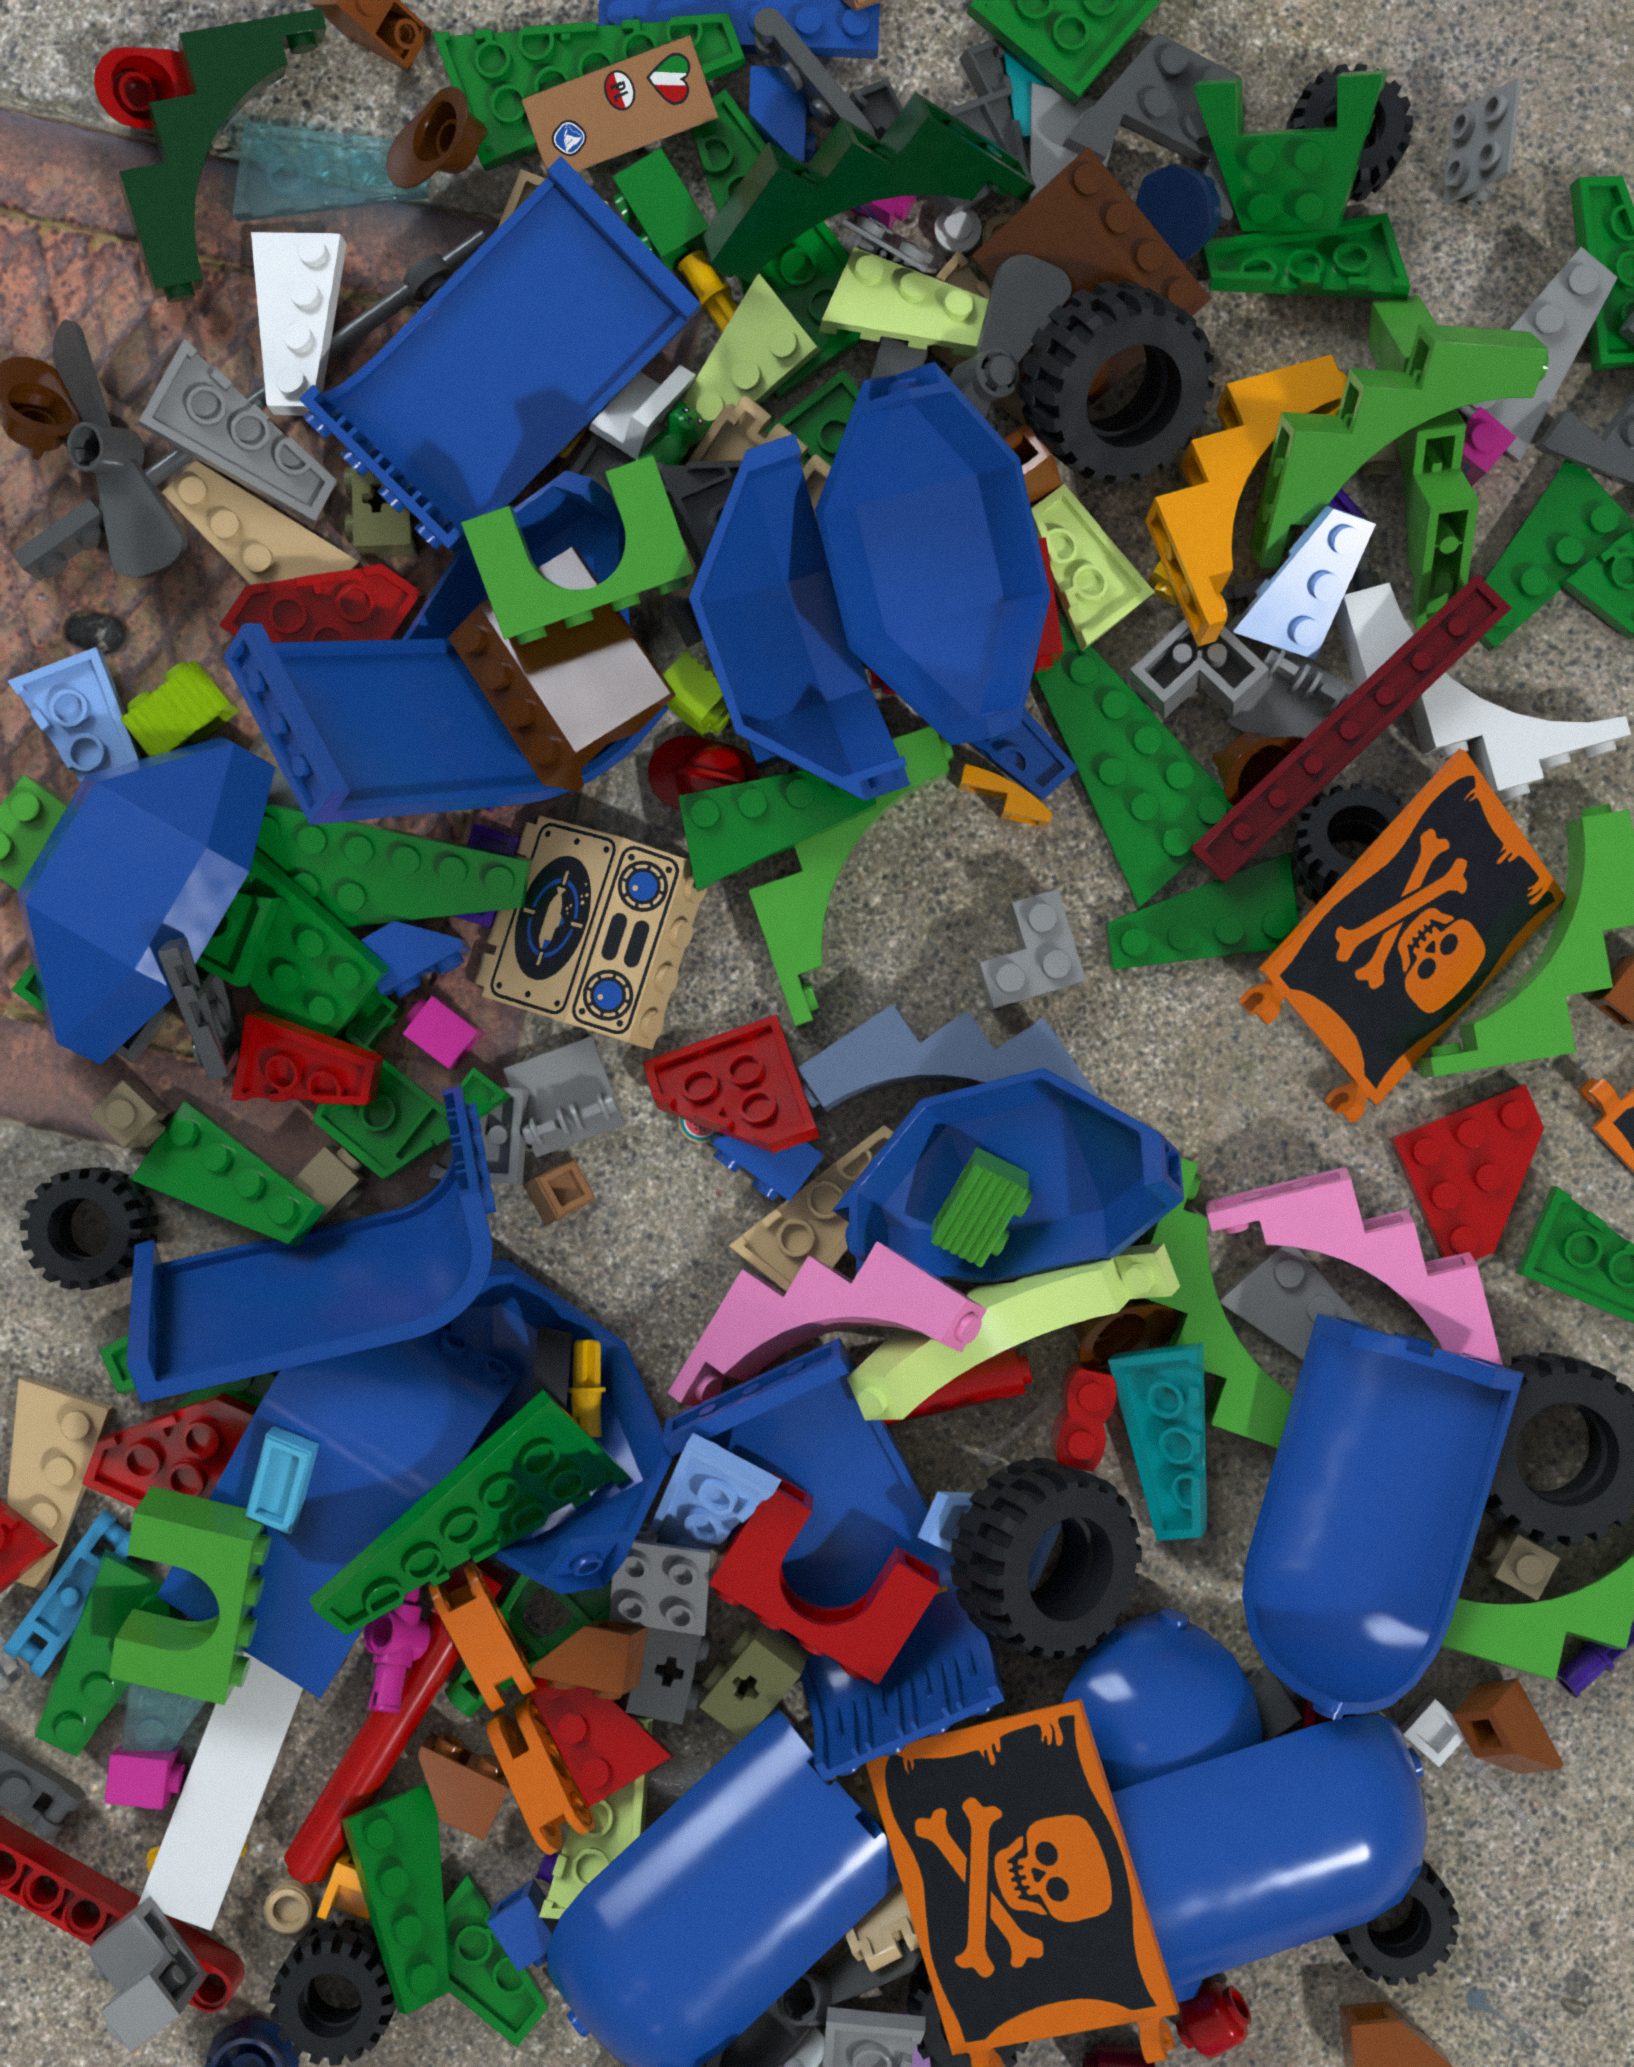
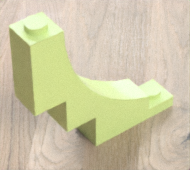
[847,1243,1180,1421]

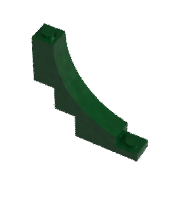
[119,8,327,303]
[703,92,1036,284]

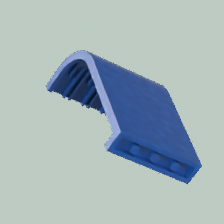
[299,156,701,552]
[223,623,669,825]
[126,1086,496,1403]
[157,1327,521,1699]
[662,1338,1005,1782]

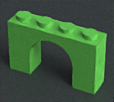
[461,455,694,646]
[109,1486,272,1705]

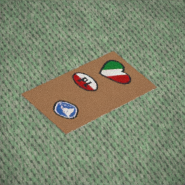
[521,35,718,175]

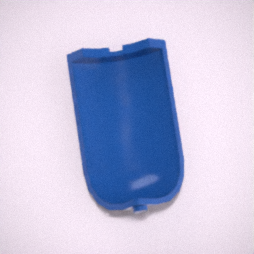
[1242,1313,1524,1720]
[1062,1608,1263,2003]
[547,1707,900,2067]
[1111,1714,1427,1989]

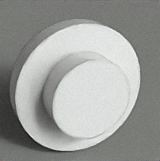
[934,208,982,254]

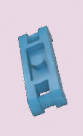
[3,1509,132,1679]

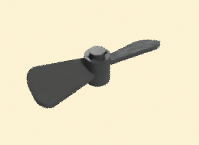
[950,255,1072,419]
[53,319,188,578]
[722,1938,923,2067]

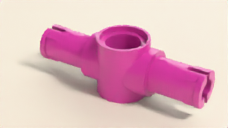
[364,1586,430,1714]

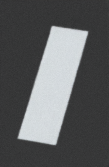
[138,1651,303,1931]

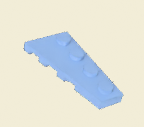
[651,1433,781,1551]

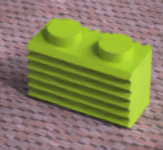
[663,651,731,738]
[120,660,241,757]

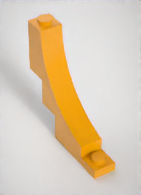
[1145,354,1347,647]

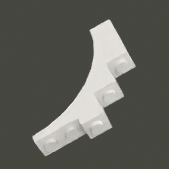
[1335,583,1631,801]

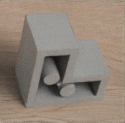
[1130,618,1269,719]
[976,889,1086,1011]
[87,1896,208,2053]

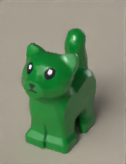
[633,400,712,466]

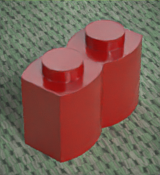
[1050,1362,1117,1472]

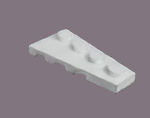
[251,232,347,416]

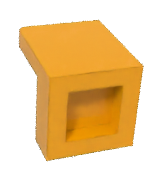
[317,1846,370,1920]

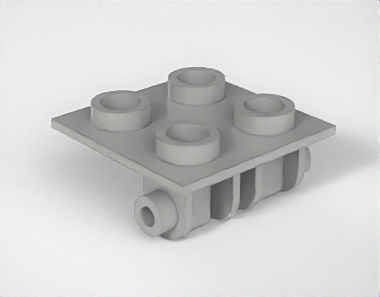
[1443,78,1522,207]
[841,215,941,275]
[1226,645,1355,738]
[503,1036,625,1158]
[610,1523,711,1636]

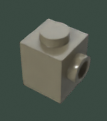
[89,1080,174,1148]
[292,1145,369,1222]
[1477,1523,1561,1601]

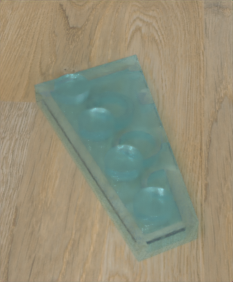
[233,122,432,222]

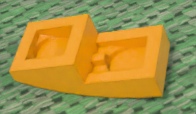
[958,764,1052,828]

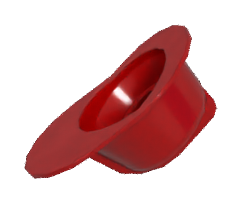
[94,47,191,129]
[648,736,760,810]

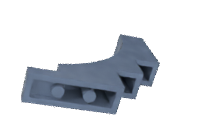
[797,1004,1100,1113]

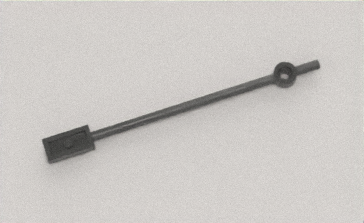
[12,229,488,581]

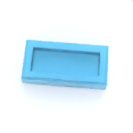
[245,1426,320,1535]

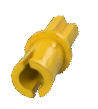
[678,250,738,334]
[568,1340,606,1437]

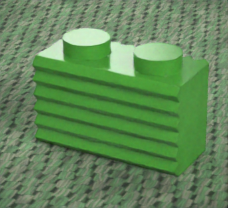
[931,1147,1033,1267]

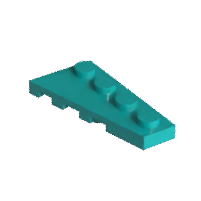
[1108,1342,1207,1541]

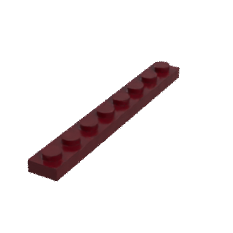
[1190,574,1512,884]

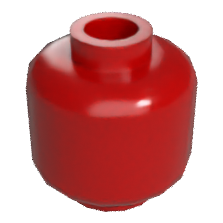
[1176,1981,1252,2058]

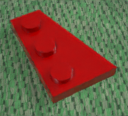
[529,1677,675,1808]

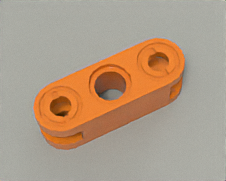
[428,1562,537,1712]
[486,1696,595,1855]

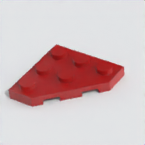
[219,564,422,643]
[642,1014,819,1154]
[1389,1084,1544,1260]
[82,1392,258,1508]

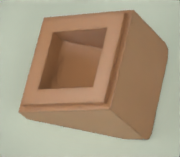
[525,1157,596,1226]

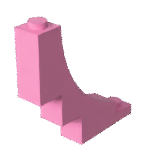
[1205,1167,1503,1365]
[668,1242,987,1407]

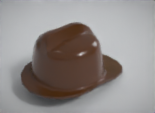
[386,86,488,189]
[0,357,80,460]
[1212,732,1305,806]
[1072,1301,1178,1368]

